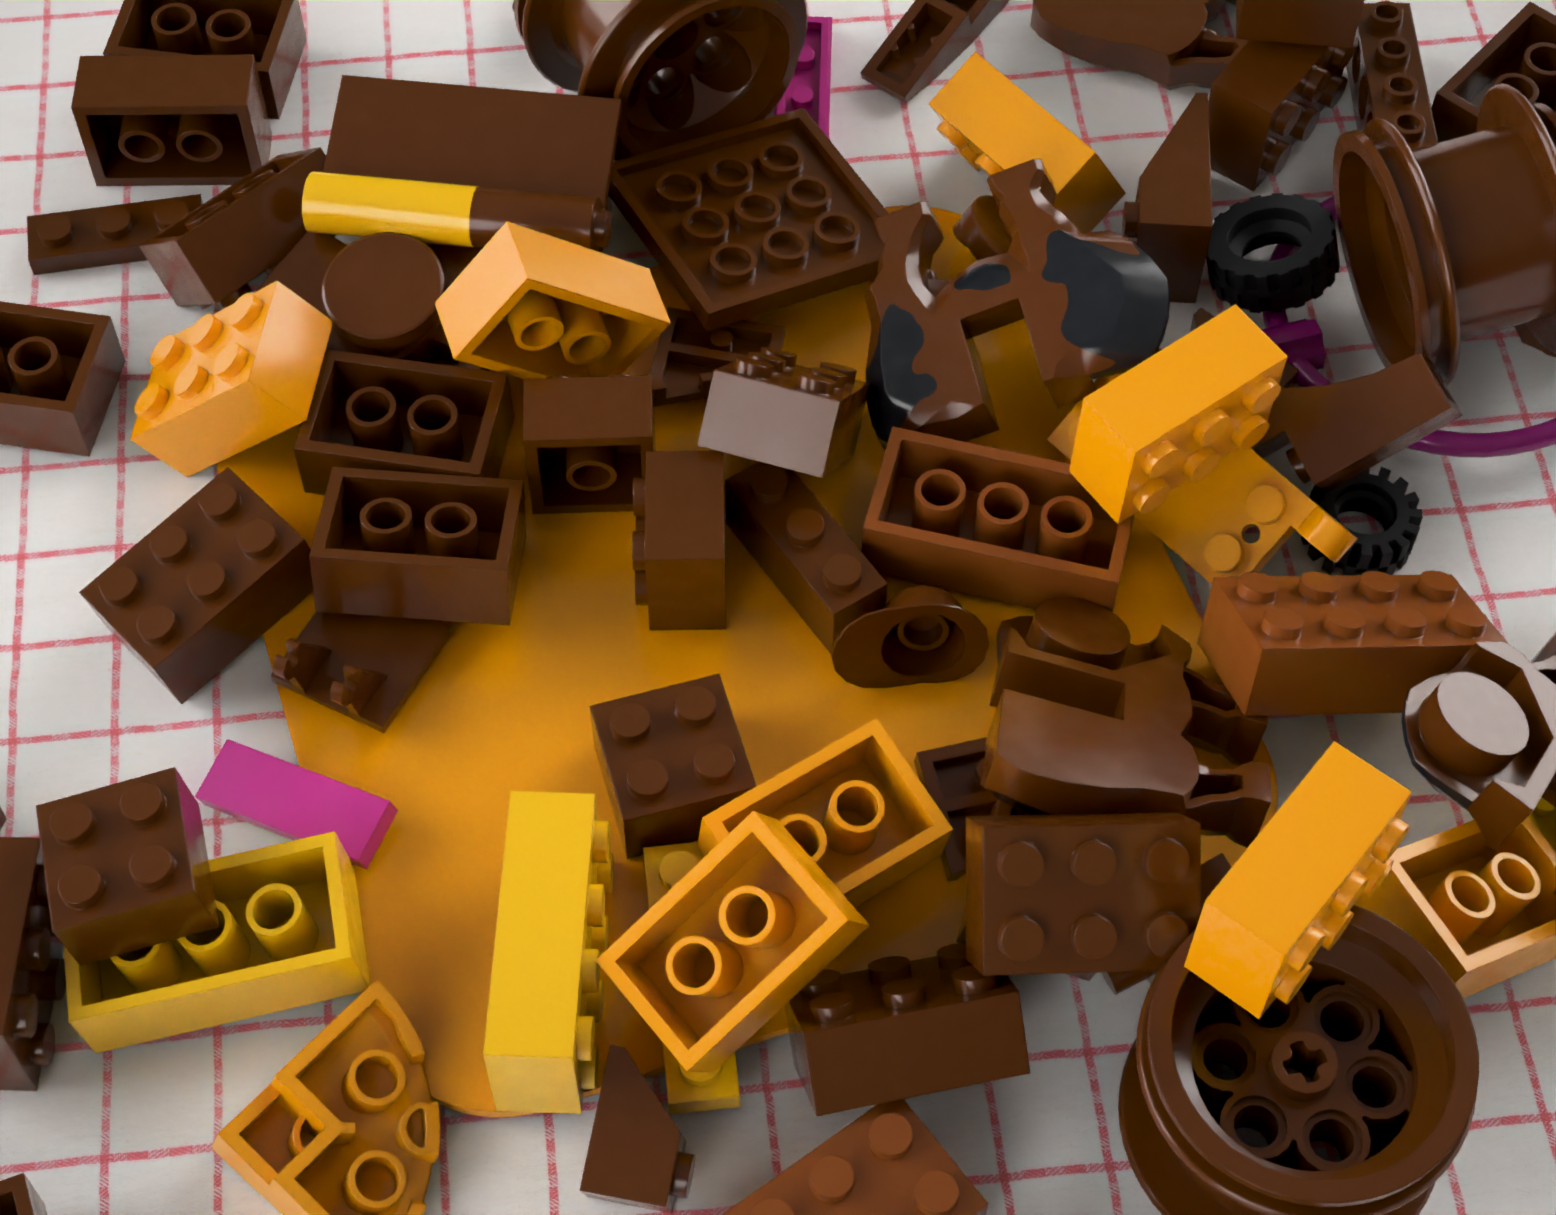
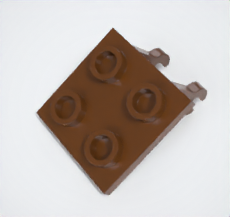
[271,612,452,733]

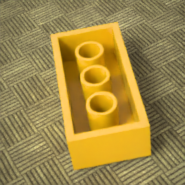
[483,791,614,1114]
[63,831,370,1053]

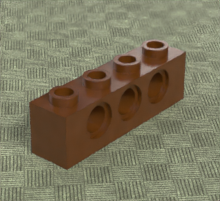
[1346,1,1438,150]

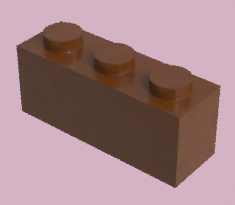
[725,462,888,654]

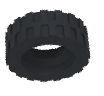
[1206,193,1340,313]

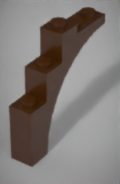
[1156,347,1463,491]

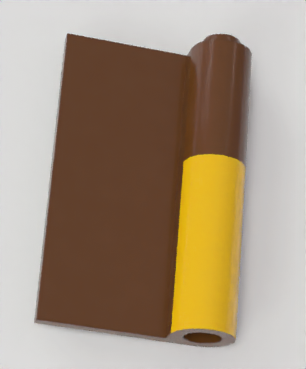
[302,75,623,251]

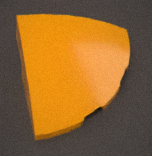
[211,979,440,1215]

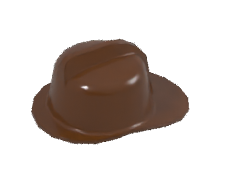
[831,585,989,688]

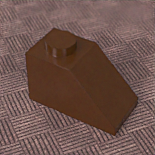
[580,1045,695,1213]

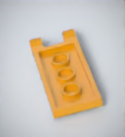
[1047,373,1358,585]

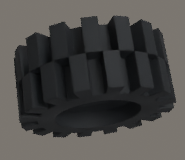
[1301,466,1423,575]

